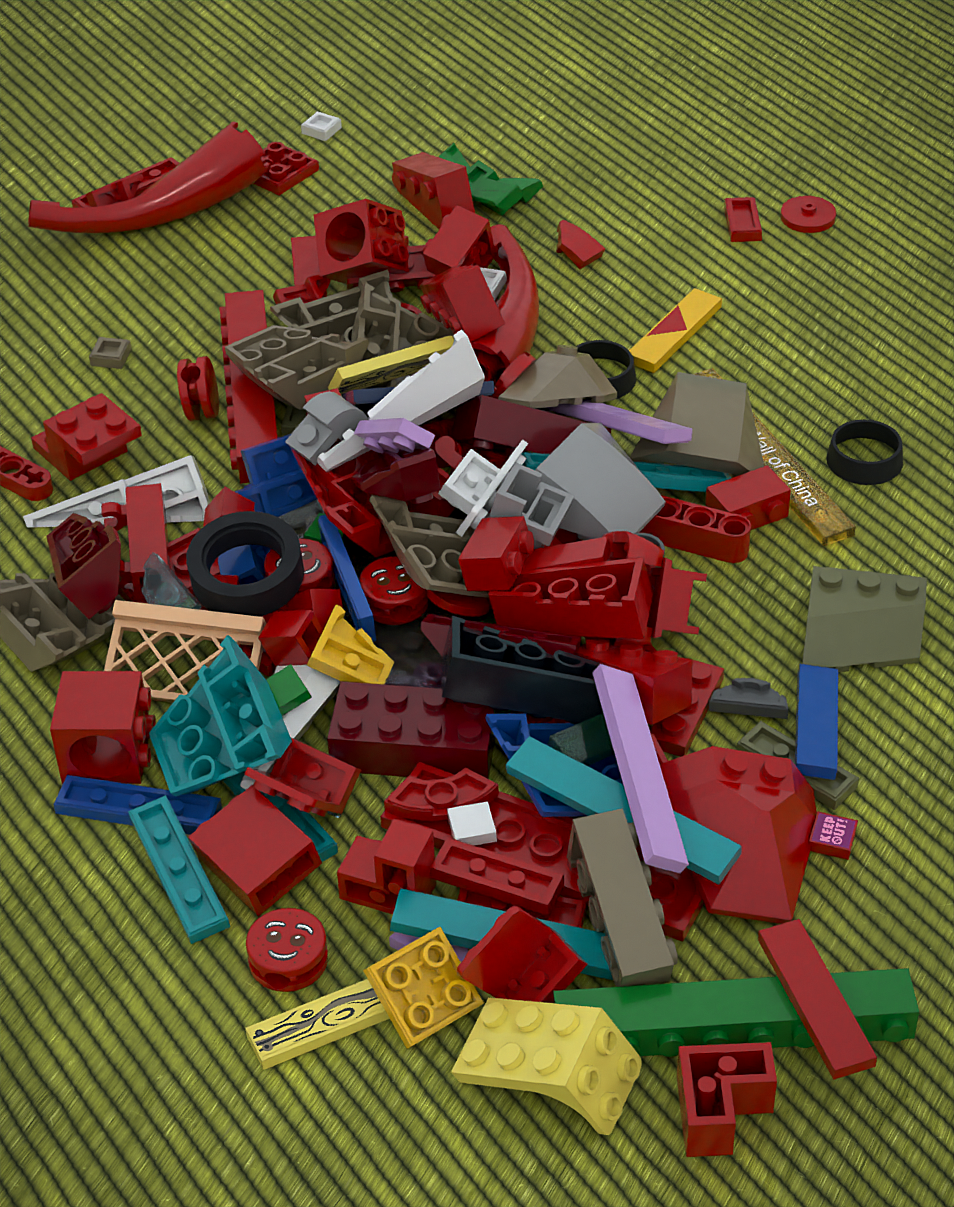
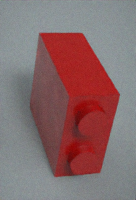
[188,785,322,917]

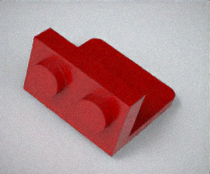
[244,737,361,817]
[457,906,588,1003]

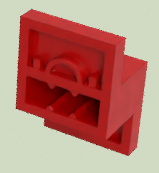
[31,393,142,481]

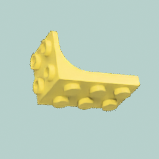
[451,997,642,1135]

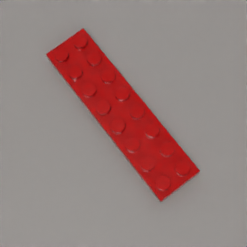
[380,762,704,942]

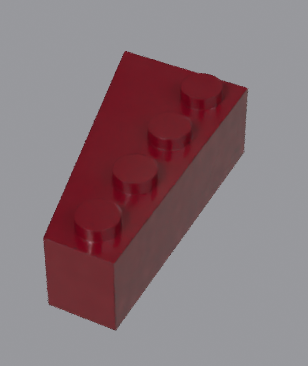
[451,395,612,457]

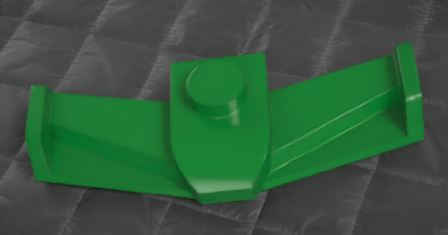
[438,142,523,210]

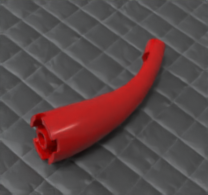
[28,121,271,233]
[471,224,539,385]

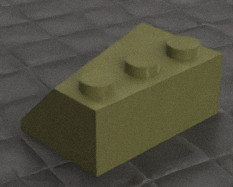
[802,566,927,672]

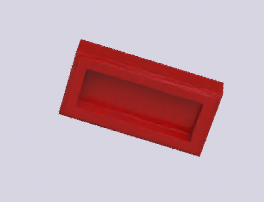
[724,197,762,242]

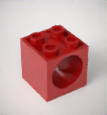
[313,198,409,284]
[50,671,156,784]

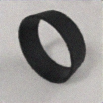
[576,340,636,400]
[826,419,903,485]

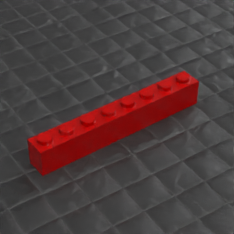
[219,290,278,484]

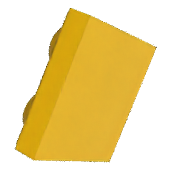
[363,927,484,1049]

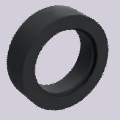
[186,511,304,617]

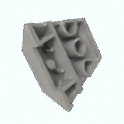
[535,423,665,540]

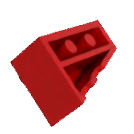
[392,152,475,229]
[574,638,693,725]

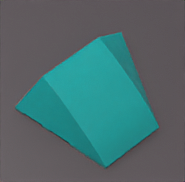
[149,635,292,796]

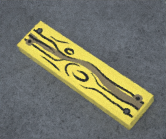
[328,336,454,395]
[245,979,390,1070]

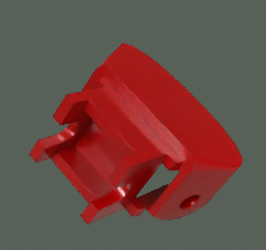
[585,531,707,647]

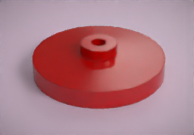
[780,196,836,233]
[426,590,491,616]

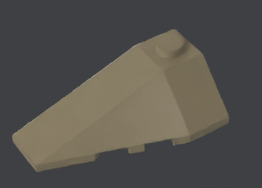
[498,345,617,408]

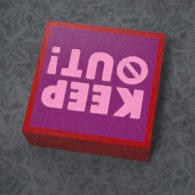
[809,811,858,860]

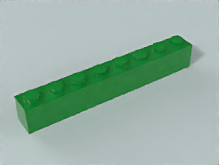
[553,968,919,1057]

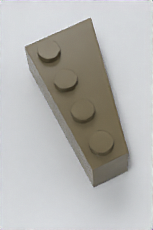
[567,808,678,987]

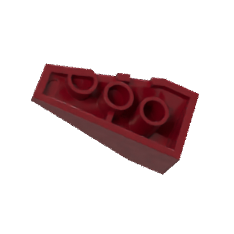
[46,513,121,619]

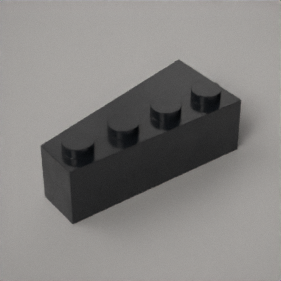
[442,616,608,727]

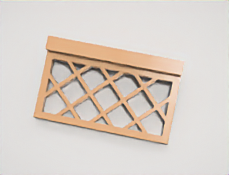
[104,600,267,703]

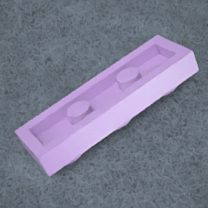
[354,418,435,453]

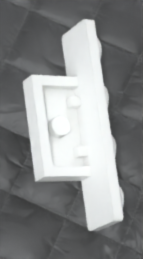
[438,439,528,537]

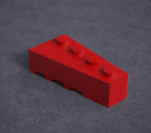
[419,265,505,343]
[488,557,653,639]

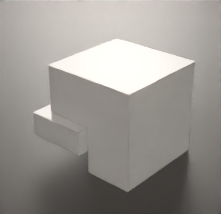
[489,462,575,549]

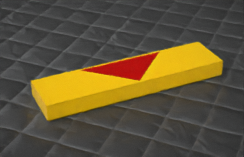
[629,288,722,373]

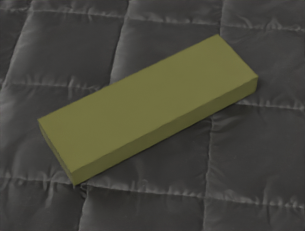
[736,721,859,810]

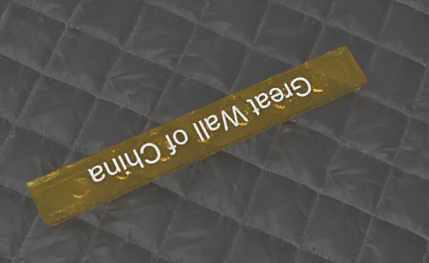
[693,368,856,546]

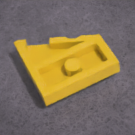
[307,605,394,684]

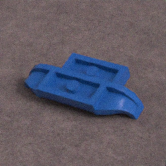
[234,434,319,517]

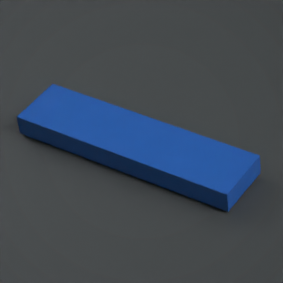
[318,515,376,642]
[795,664,838,780]
[53,775,222,835]

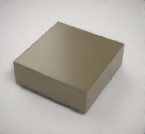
[89,337,132,369]

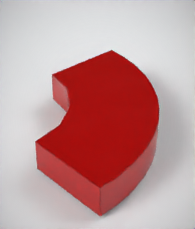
[384,767,499,821]

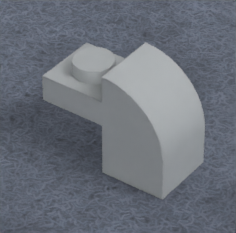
[285,391,369,465]

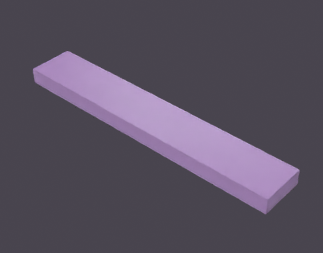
[546,399,692,444]
[593,664,689,873]

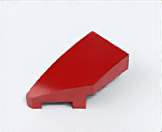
[86,173,144,207]
[556,220,605,269]
[273,274,331,305]

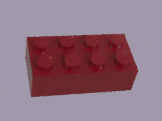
[327,681,497,779]

